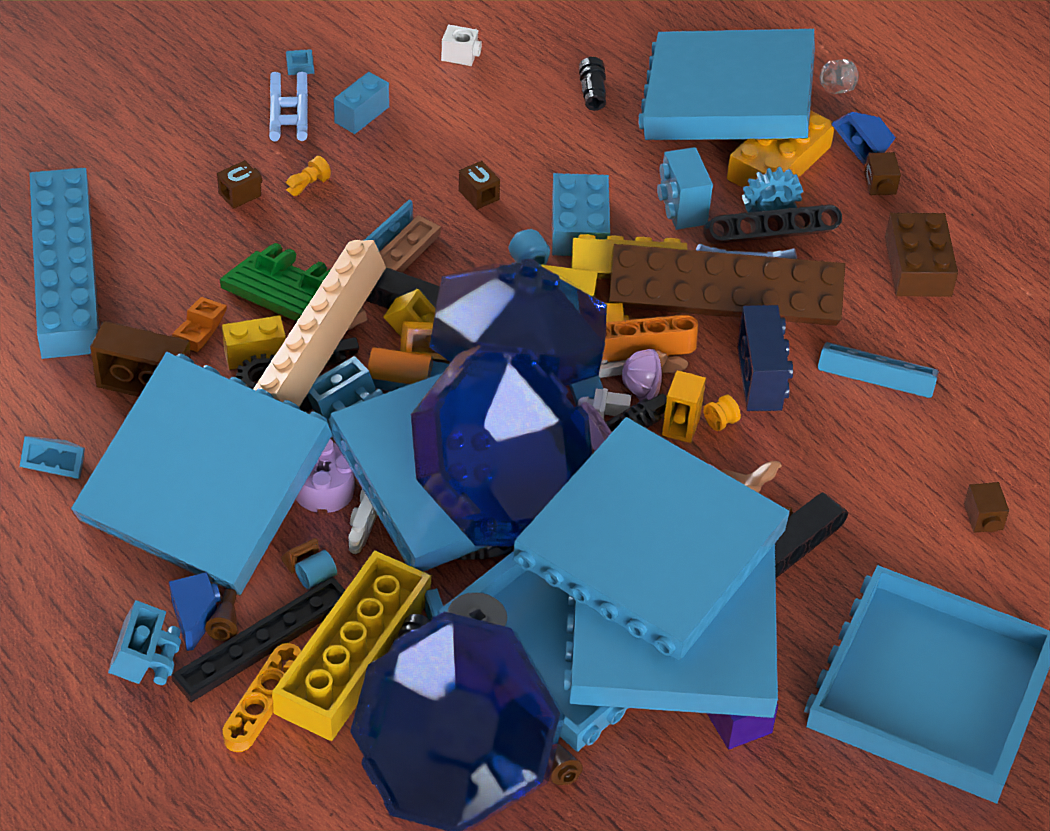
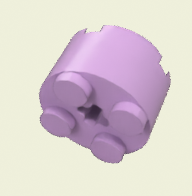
[296,439,355,513]

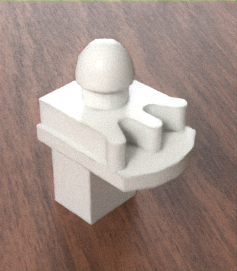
[578,388,631,420]

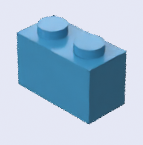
[334,72,389,134]

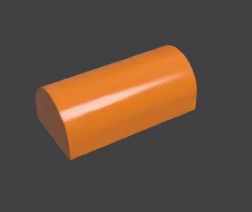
[368,347,433,384]

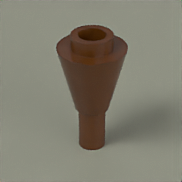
[205,588,238,641]
[539,730,583,785]

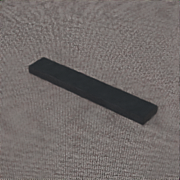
[171,576,345,703]

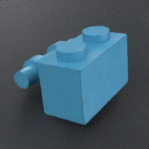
[307,356,383,426]
[108,600,181,685]

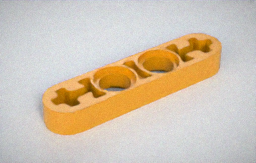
[222,643,301,752]

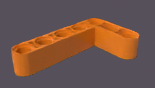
[546,292,698,366]

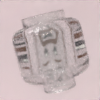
[819,59,859,94]

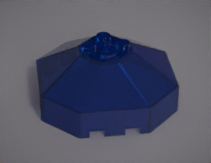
[429,259,607,389]
[411,345,592,546]
[350,611,565,831]

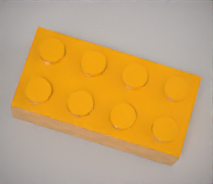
[727,110,834,188]

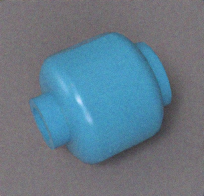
[508,229,550,271]

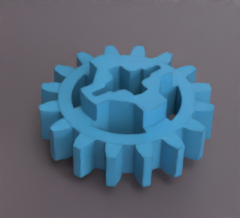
[742,167,803,213]

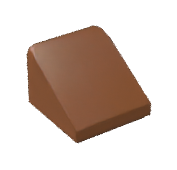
[281,538,319,574]

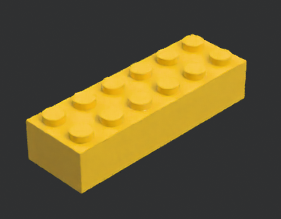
[272,550,431,741]

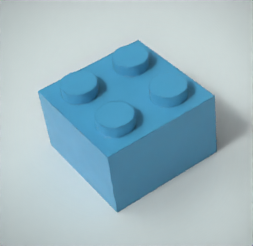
[657,147,713,230]

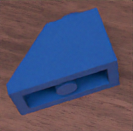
[831,112,896,165]
[169,572,221,651]

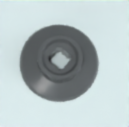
[448,593,507,641]

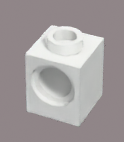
[441,24,482,66]

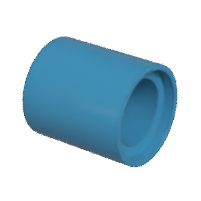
[295,550,337,590]

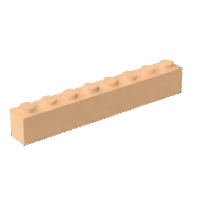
[253,240,386,407]

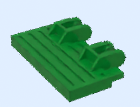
[220,243,331,321]

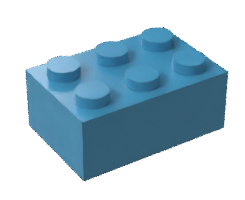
[552,173,610,256]

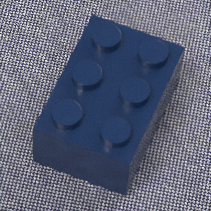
[737,305,793,411]

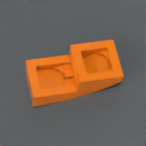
[172,297,227,352]

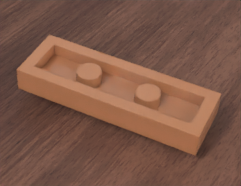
[379,215,441,273]

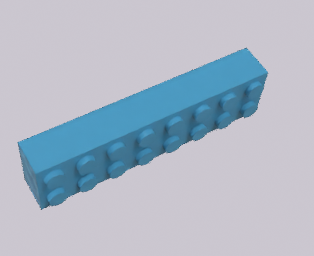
[29,168,99,359]

